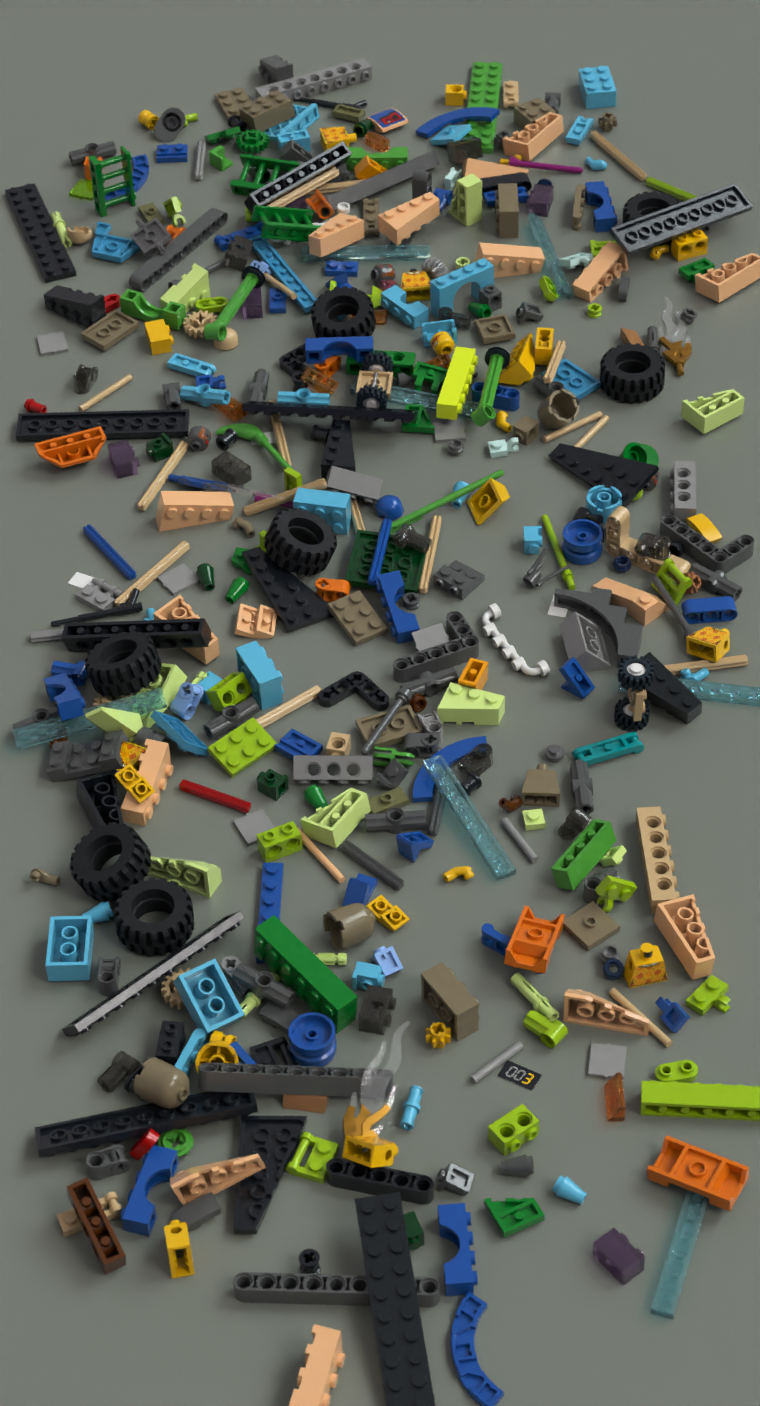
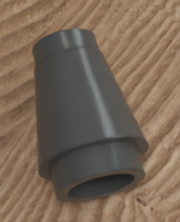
[501,1154,534,1177]

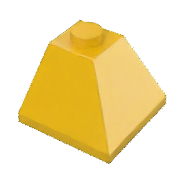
[467,478,510,526]

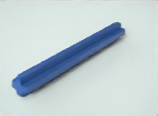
[368,518,392,586]
[83,524,137,580]

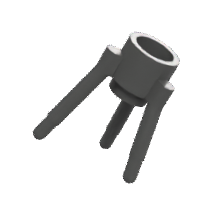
[523,547,569,588]

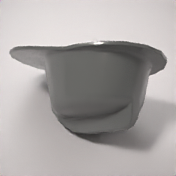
[154,108,185,142]

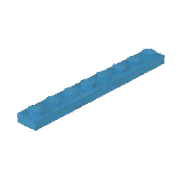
[248,235,317,313]

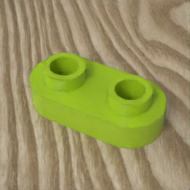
[539,275,559,302]
[195,296,228,313]
[655,1060,698,1083]

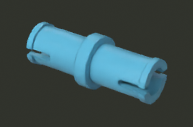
[400,1085,424,1130]

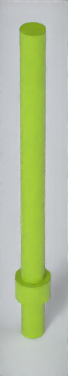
[541,514,576,590]

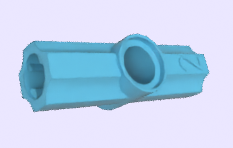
[180,384,231,407]
[277,388,330,405]

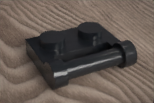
[249,1037,298,1066]

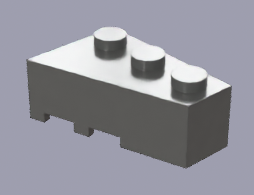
[259,55,293,84]

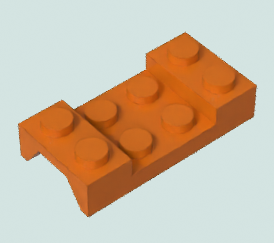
[504,905,565,974]
[647,1135,749,1211]

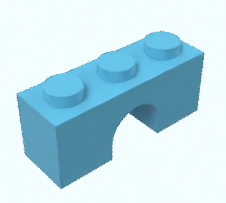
[381,285,429,330]

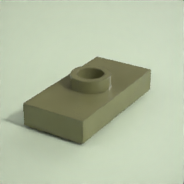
[332,104,366,122]
[138,202,165,224]
[368,787,409,814]

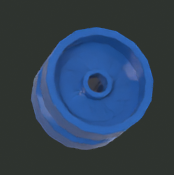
[562,519,603,565]
[288,1012,336,1067]

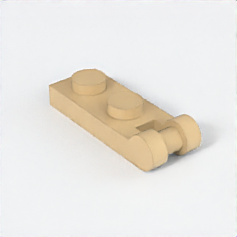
[503,80,519,108]
[57,1192,123,1237]

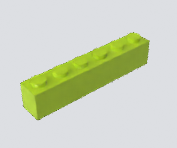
[640,1080,760,1121]

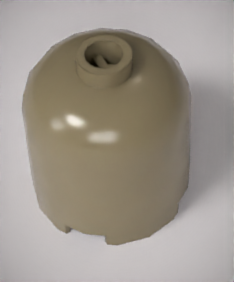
[537,389,580,429]
[323,903,376,951]
[134,1057,190,1109]

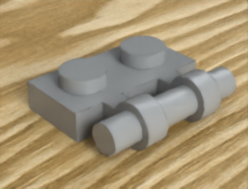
[75,577,123,611]

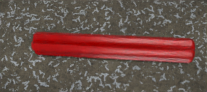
[179,779,251,813]

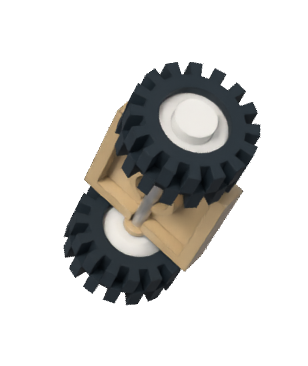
[356,350,393,408]
[614,655,654,732]

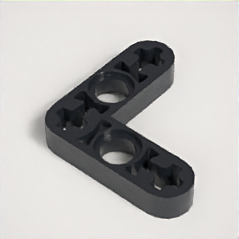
[279,343,316,386]
[318,671,389,711]

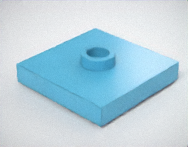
[430,124,472,146]

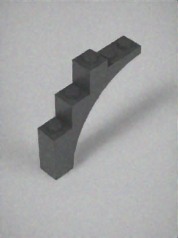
[554,588,643,668]

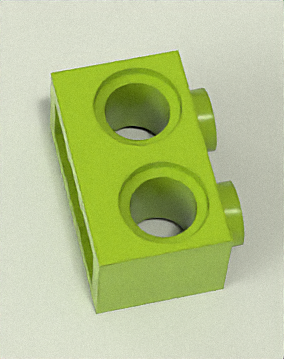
[205,672,253,711]
[256,821,303,863]
[488,1103,539,1156]

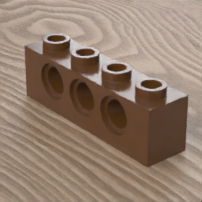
[67,1177,126,1275]

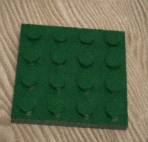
[345,530,429,594]

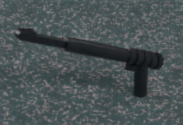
[294,98,367,109]
[51,588,143,627]

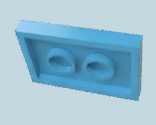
[541,358,601,399]
[150,710,209,757]

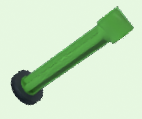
[204,266,265,341]
[471,347,510,427]

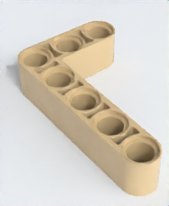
[605,506,691,583]

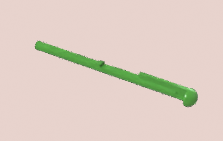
[379,469,504,534]

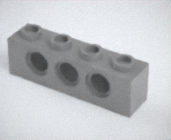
[670,461,696,522]
[293,755,373,784]

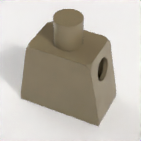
[522,763,560,807]

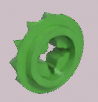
[158,1129,194,1159]

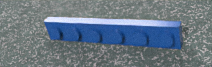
[256,863,284,964]

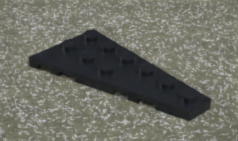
[549,443,659,508]
[242,547,334,632]
[233,1116,307,1234]

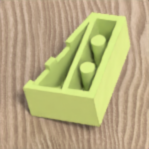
[448,173,483,227]
[160,263,210,312]
[681,389,744,434]
[437,682,505,725]
[300,788,371,849]

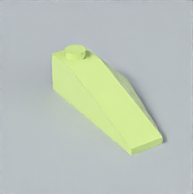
[133,663,187,728]
[85,707,143,743]
[148,856,222,898]

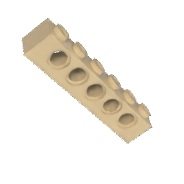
[636,806,680,914]

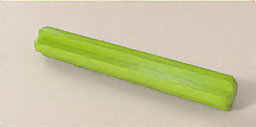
[646,177,698,201]

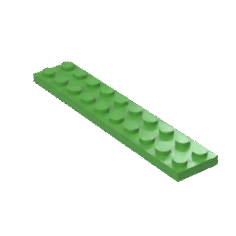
[463,62,503,154]

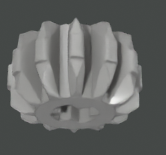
[420,256,448,281]

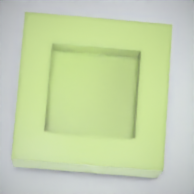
[522,808,545,831]
[599,845,627,867]

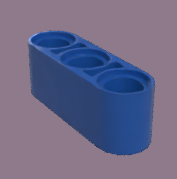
[472,382,520,412]
[681,596,738,624]

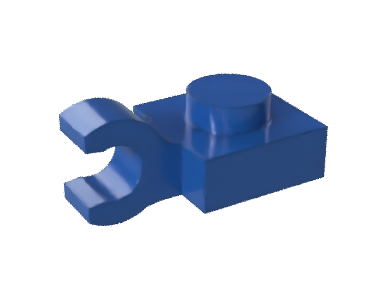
[196,374,226,390]
[655,996,690,1033]

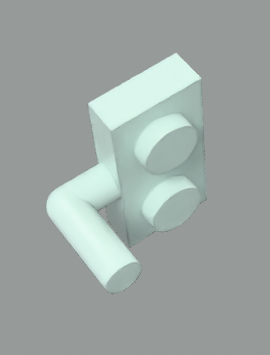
[558,253,593,269]

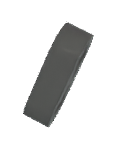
[618,276,630,301]

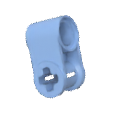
[170,682,204,720]

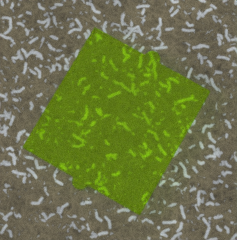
[69,178,104,201]

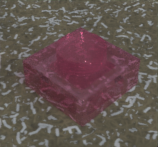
[379,280,399,291]

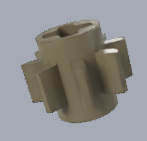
[598,112,617,132]

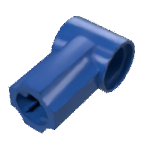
[434,188,452,213]
[51,661,88,686]

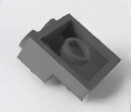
[433,560,485,600]

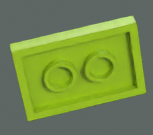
[207,717,276,778]

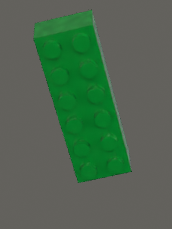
[254,915,358,1033]

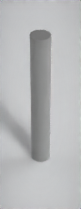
[501,817,539,863]
[470,1041,524,1084]

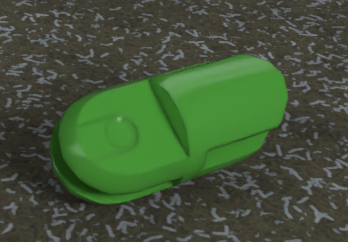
[373,746,415,767]

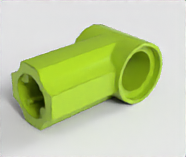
[523,1010,568,1048]

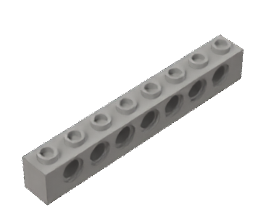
[255,58,372,102]

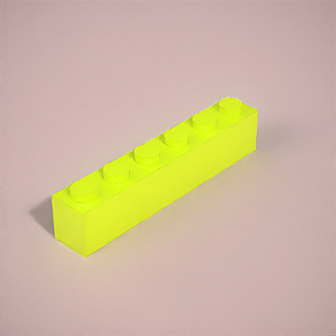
[436,347,478,420]

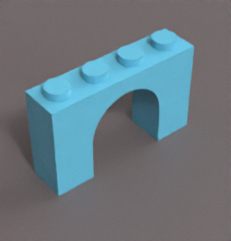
[430,258,494,321]

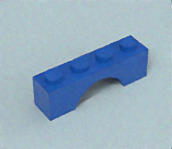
[585,181,618,233]
[305,336,374,364]
[375,570,420,644]
[44,673,86,721]
[120,1145,179,1237]
[438,1203,478,1297]

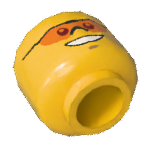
[430,331,455,356]

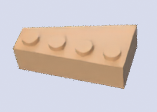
[502,112,564,161]
[378,192,440,246]
[309,212,364,257]
[573,241,628,303]
[474,242,545,278]
[695,253,760,303]
[155,491,234,532]
[153,594,220,665]
[121,739,174,826]
[654,894,715,980]
[289,1324,345,1406]

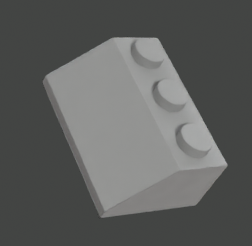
[326,466,384,504]
[559,611,612,672]

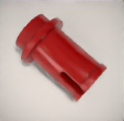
[24,399,47,413]

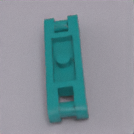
[572,732,645,767]

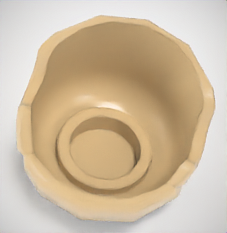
[67,226,92,244]
[213,327,238,350]

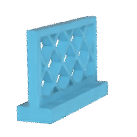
[262,103,320,141]

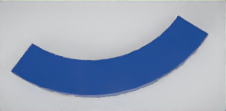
[416,107,500,138]
[105,154,149,201]
[413,736,487,802]
[450,1291,504,1406]

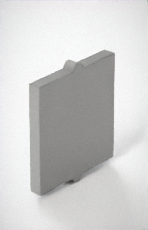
[37,331,68,356]
[433,419,466,443]
[157,563,200,596]
[411,623,449,652]
[233,809,275,846]
[588,1043,627,1080]

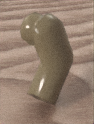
[232,517,255,538]
[30,868,60,886]

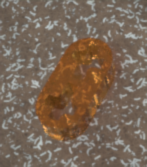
[365,132,390,152]

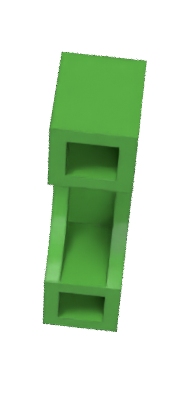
[346,147,408,171]
[120,289,186,330]

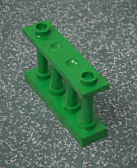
[88,146,136,217]
[230,154,300,203]
[251,205,322,242]

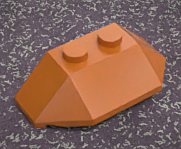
[34,426,106,468]

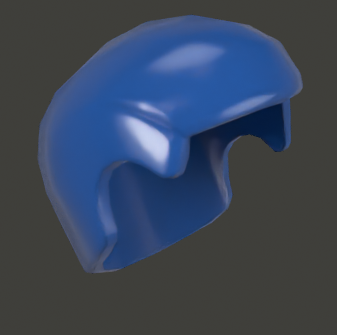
[375,495,404,520]

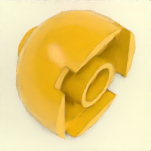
[195,1040,239,1073]

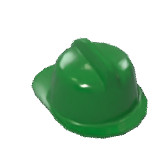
[619,442,659,466]

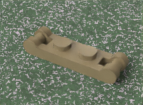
[572,184,585,231]
[363,198,380,236]

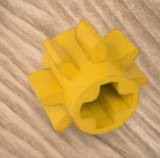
[426,1022,451,1048]

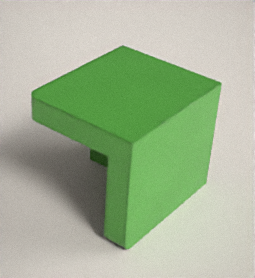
[209,145,233,172]

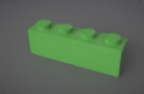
[551,819,617,891]

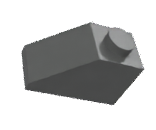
[279,139,314,163]

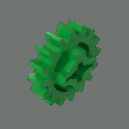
[236,129,269,154]

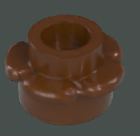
[409,694,427,712]

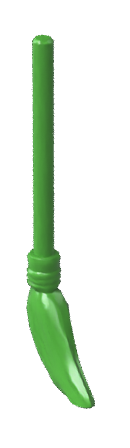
[215,423,294,470]

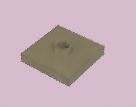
[474,314,516,344]
[563,901,620,951]

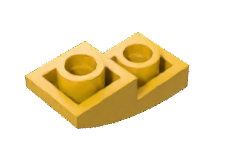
[686,513,722,543]
[114,763,155,804]
[366,894,410,932]

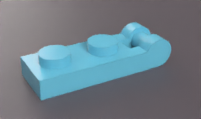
[565,116,594,145]
[167,353,216,376]
[175,1028,207,1078]

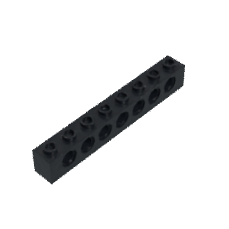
[244,141,352,214]
[61,618,212,651]

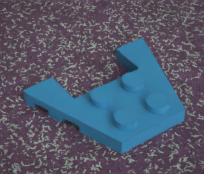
[92,222,140,263]

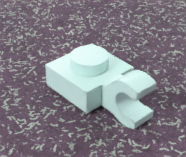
[444,167,462,191]
[488,437,519,458]

